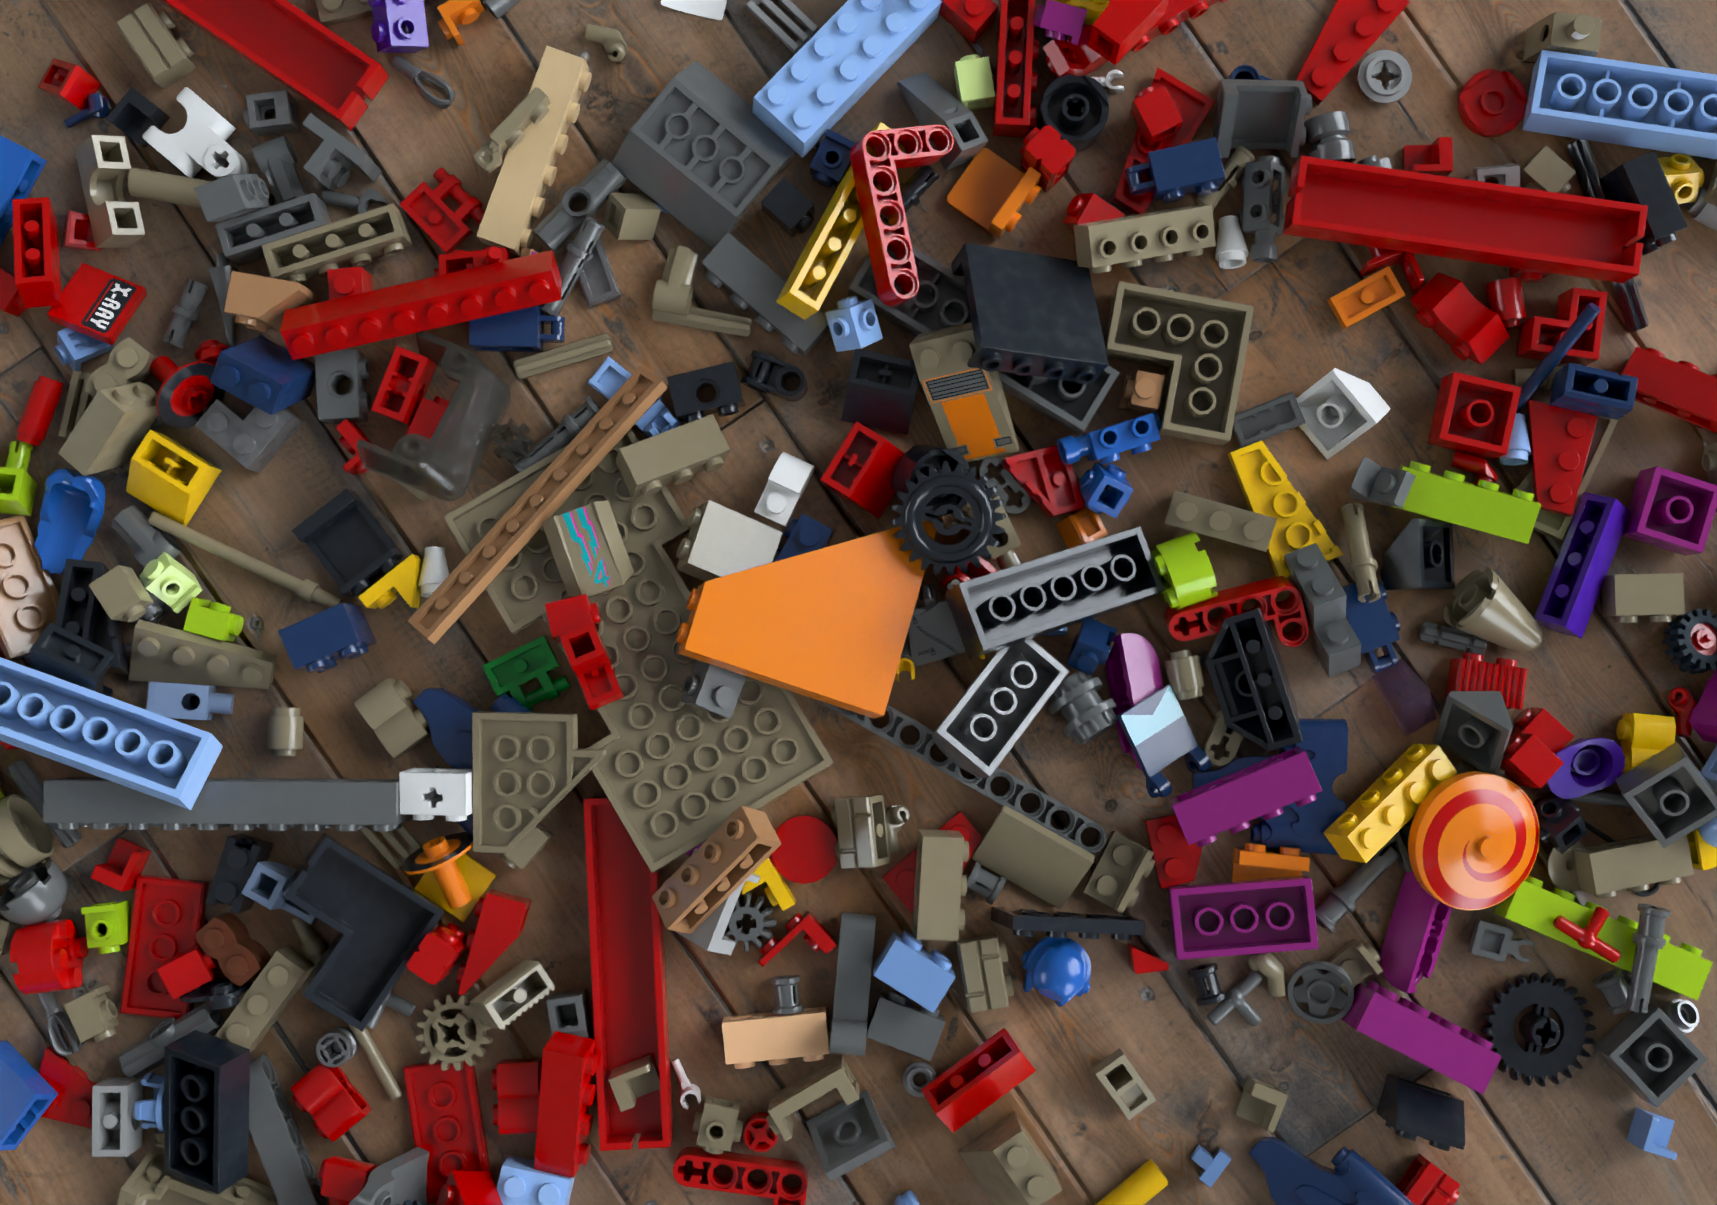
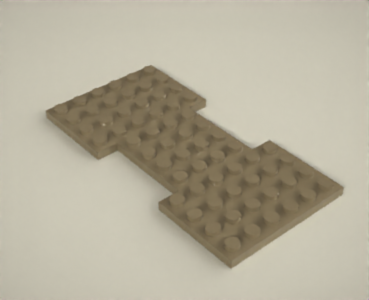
[444,429,834,873]

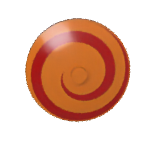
[1408,771,1540,911]

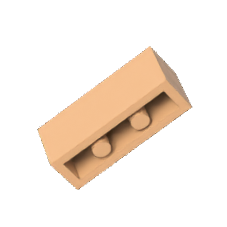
[722,1006,830,1069]

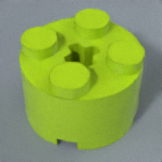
[1150,532,1218,610]

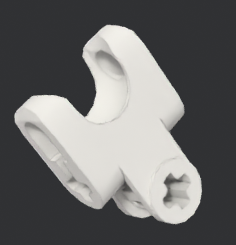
[142,87,249,179]

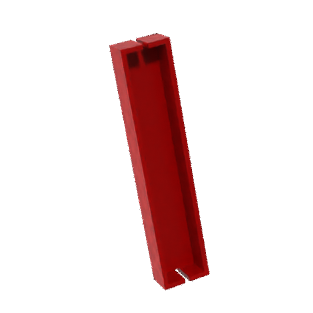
[158,0,390,131]
[1283,156,1648,283]
[583,796,674,1151]

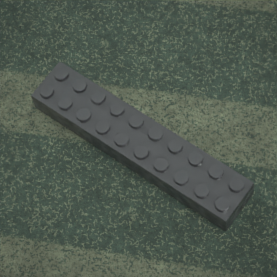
[43,777,412,831]

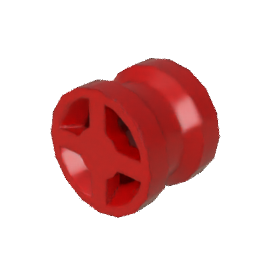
[744,1112,778,1153]

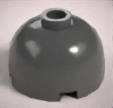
[0,857,68,925]

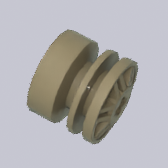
[0,794,55,886]

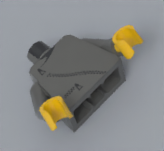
[895,583,998,681]

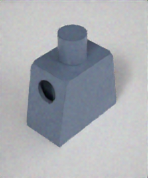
[146,682,234,720]

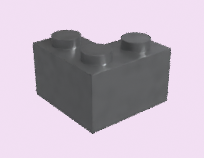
[195,399,303,473]

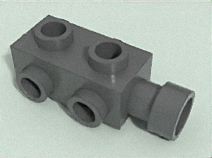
[1240,156,1287,263]

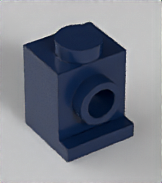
[809,129,855,188]
[1066,619,1117,676]

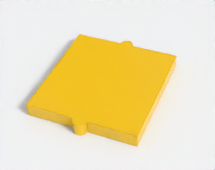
[414,853,497,922]

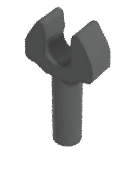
[321,188,388,214]

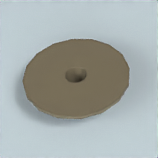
[1547,842,1585,891]

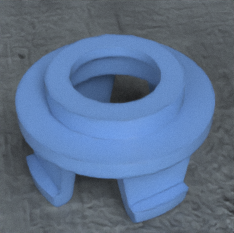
[134,1072,164,1132]

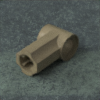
[652,246,698,316]

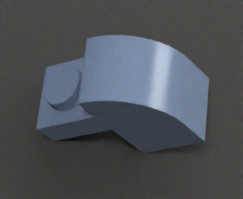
[242,861,318,924]

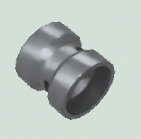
[316,1026,359,1067]

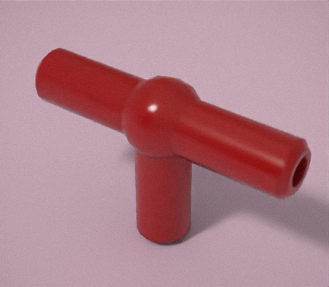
[1553,907,1621,963]

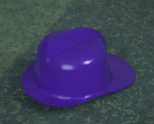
[1547,737,1625,799]

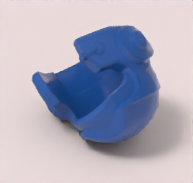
[1021,937,1091,1007]

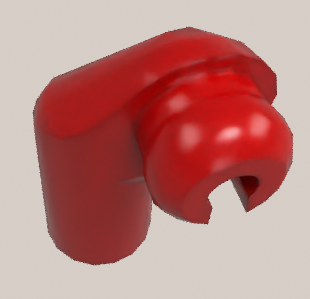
[1451,450,1497,485]

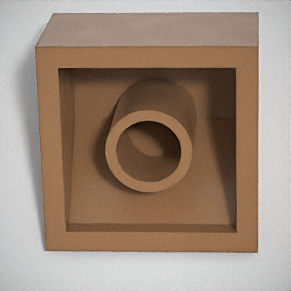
[224,271,320,334]

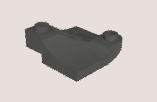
[349,1147,429,1205]

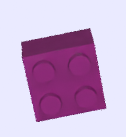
[1622,466,1717,556]

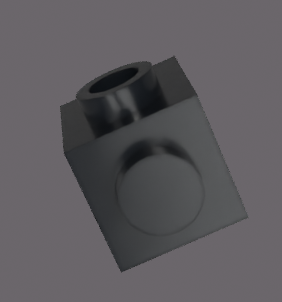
[761,177,815,237]

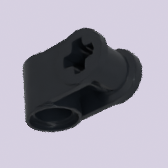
[740,350,808,402]

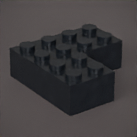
[282,833,444,1032]

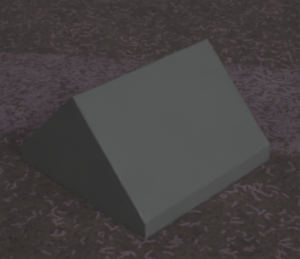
[1434,691,1513,775]

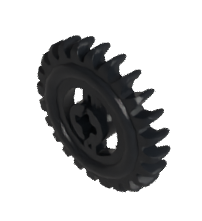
[890,461,1006,576]
[1480,972,1596,1087]

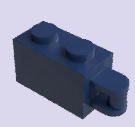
[1125,137,1225,203]
[469,306,565,352]
[1342,580,1400,674]

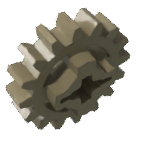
[416,994,493,1071]

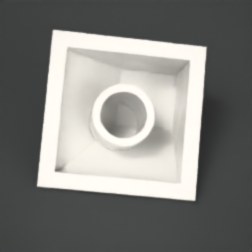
[1296,368,1391,460]

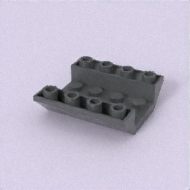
[611,61,797,249]

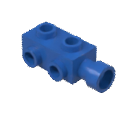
[1057,412,1161,465]

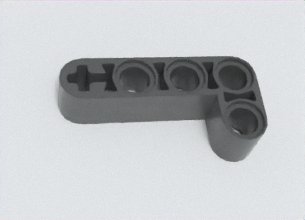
[829,912,876,1056]

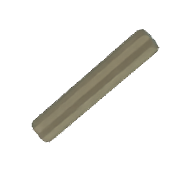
[652,306,752,337]
[513,333,613,379]

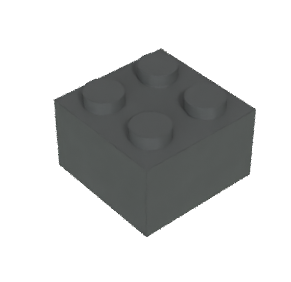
[1615,742,1717,848]
[1593,1004,1708,1108]

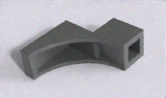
[1284,543,1361,677]

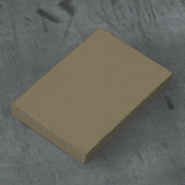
[971,805,1095,909]

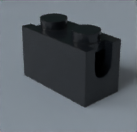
[206,833,273,914]

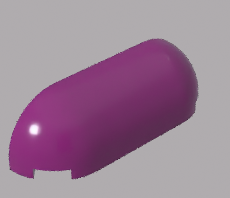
[1105,633,1163,770]
[1381,871,1453,993]

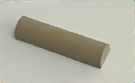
[128,167,275,209]

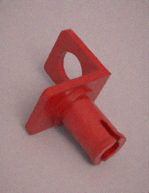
[1360,246,1424,292]

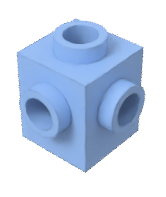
[825,296,883,352]

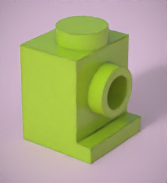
[183,597,244,642]
[81,900,131,954]

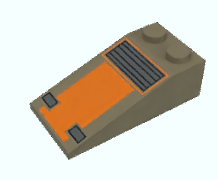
[909,322,1019,462]

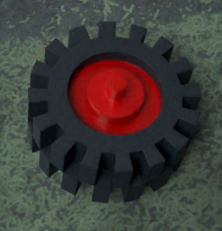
[1662,608,1717,674]

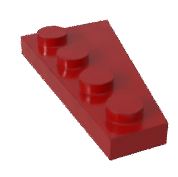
[1113,67,1215,215]

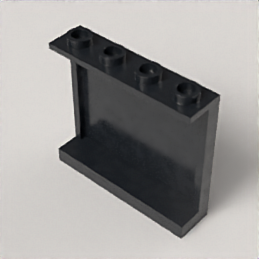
[951,243,1109,384]

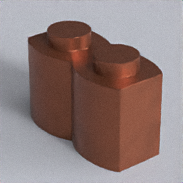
[196,913,271,986]

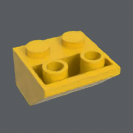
[126,429,222,526]

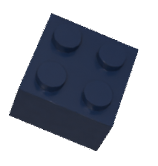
[278,603,377,673]

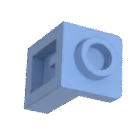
[54,328,114,371]

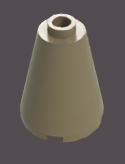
[1444,567,1543,654]

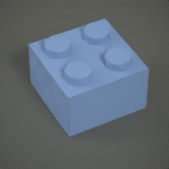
[873,930,956,1013]

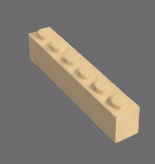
[476,46,592,257]

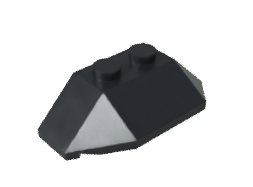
[1205,608,1304,751]

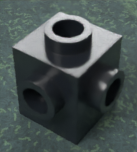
[1533,791,1588,854]

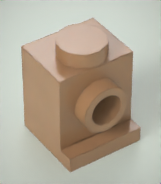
[1119,370,1164,414]

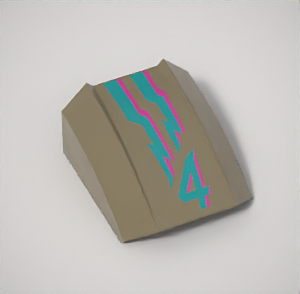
[542,500,634,597]

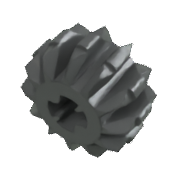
[724,892,777,952]

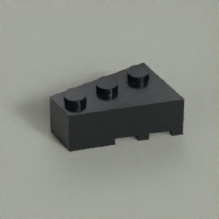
[55,559,129,675]

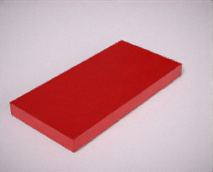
[120,874,209,1019]
[403,1060,492,1205]

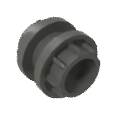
[1048,671,1118,745]

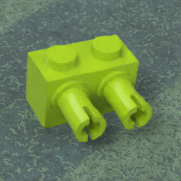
[0,441,38,516]

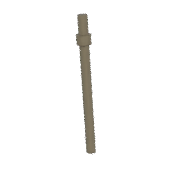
[148,512,343,608]
[290,917,403,1101]

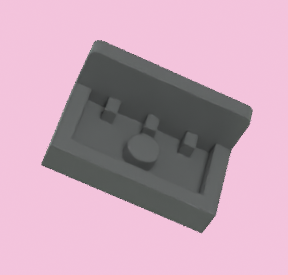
[681,659,746,719]

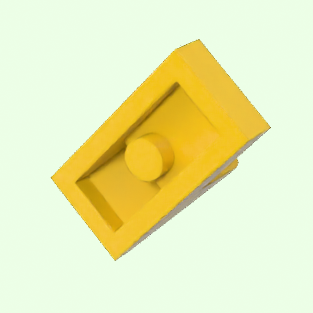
[358,554,423,609]
[741,856,796,911]

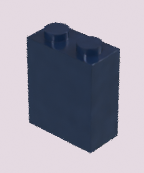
[210,336,316,415]

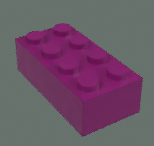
[1170,746,1322,847]
[1167,875,1319,960]
[1341,981,1502,1094]

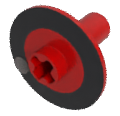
[150,356,225,428]

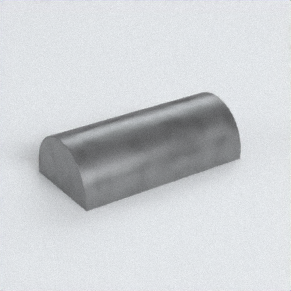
[932,639,1069,778]

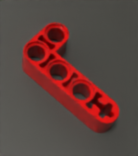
[1164,576,1309,647]
[673,1147,808,1205]

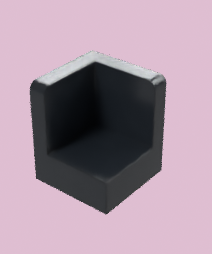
[107,87,170,148]

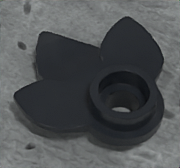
[180,978,252,1009]

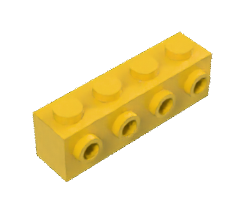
[1323,743,1457,863]

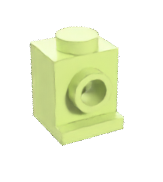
[139,552,203,614]

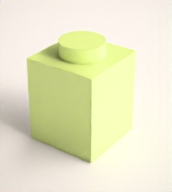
[953,54,995,110]

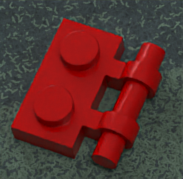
[399,167,485,254]

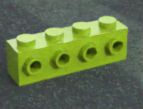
[1392,461,1541,544]

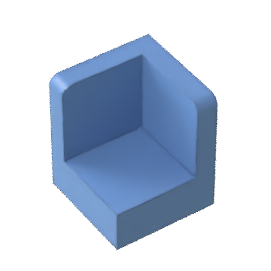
[1627,1107,1677,1160]

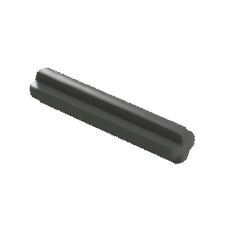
[7,760,82,848]

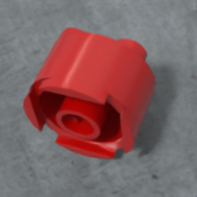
[10,919,89,995]

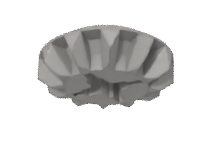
[1356,50,1412,105]

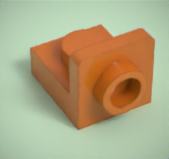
[437,0,485,46]

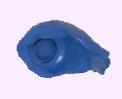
[34,468,106,575]

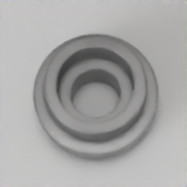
[1665,999,1699,1034]
[902,1061,937,1097]

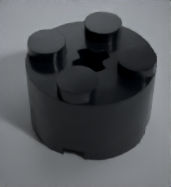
[1037,74,1109,152]
[891,445,970,517]

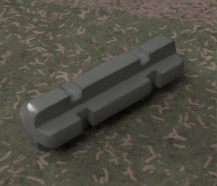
[1418,622,1487,655]

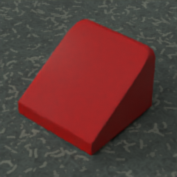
[62,211,101,252]
[1127,943,1169,974]

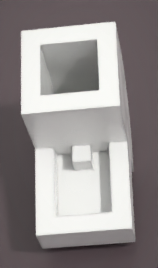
[754,452,815,527]

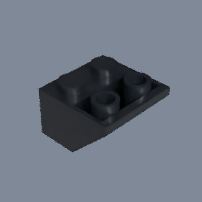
[841,349,919,435]
[1376,1074,1465,1151]

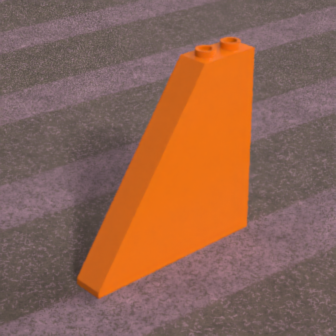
[676,520,937,719]

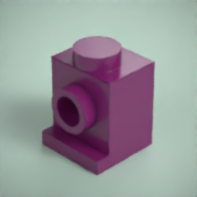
[1033,0,1088,45]

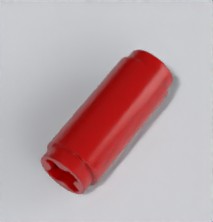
[15,375,63,447]

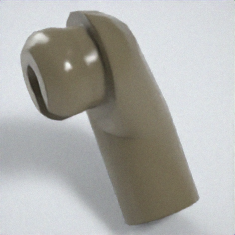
[585,23,628,63]
[885,805,910,854]
[1248,953,1286,997]

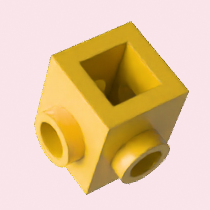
[1658,154,1704,205]

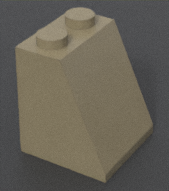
[958,1111,1062,1205]

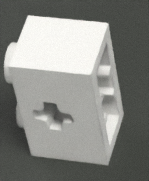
[399,768,473,822]

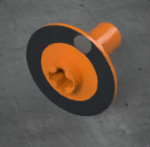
[402,832,473,909]

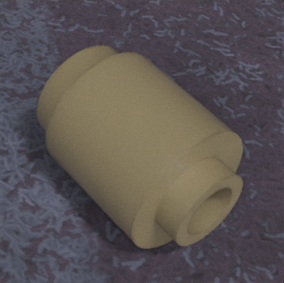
[1164,649,1205,701]
[267,708,304,756]

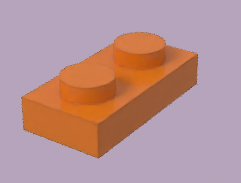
[1327,266,1405,330]

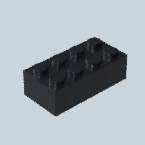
[164,1030,250,1194]

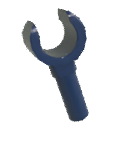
[64,93,110,128]

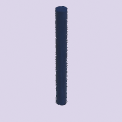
[1516,303,1601,413]

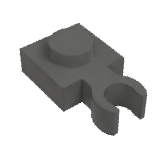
[1467,919,1534,963]

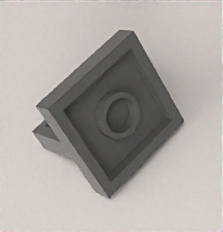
[302,113,382,191]
[806,1089,896,1181]

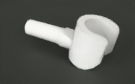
[1092,69,1125,94]
[671,1058,701,1109]

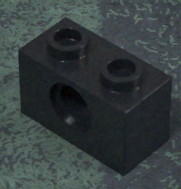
[667,361,745,424]

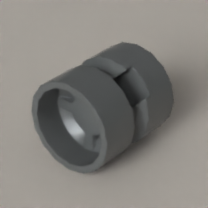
[1303,111,1356,163]

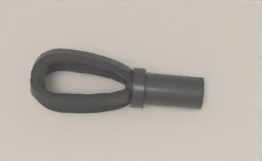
[392,55,456,109]
[36,992,84,1056]

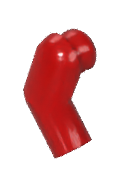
[1668,687,1697,738]

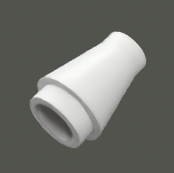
[1215,215,1249,269]
[417,546,449,598]

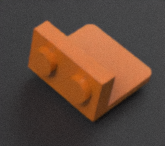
[947,148,1042,239]
[1231,843,1310,881]

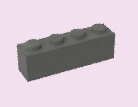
[701,232,830,357]

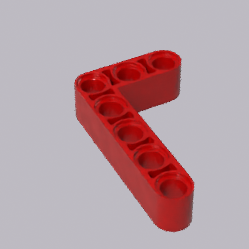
[850,124,954,307]

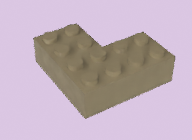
[1104,281,1254,446]

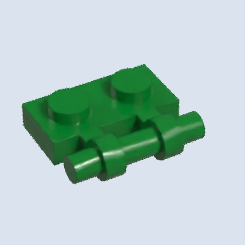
[482,635,571,711]

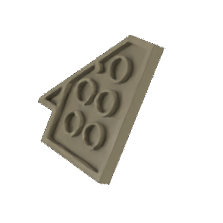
[472,711,607,853]

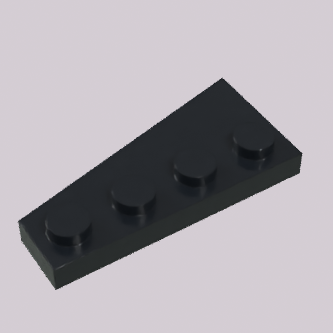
[991,907,1145,940]

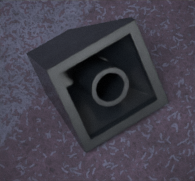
[1381,518,1455,590]

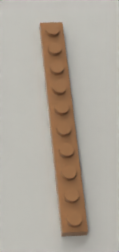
[408,366,667,645]

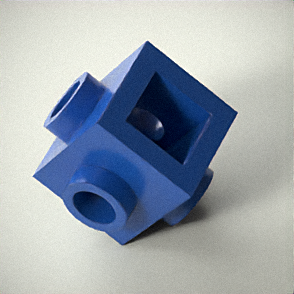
[1079,462,1134,518]

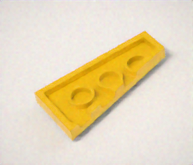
[1228,440,1344,577]

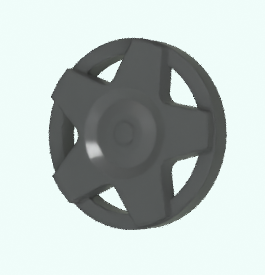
[1287,961,1354,1024]

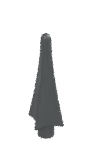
[208,253,238,347]

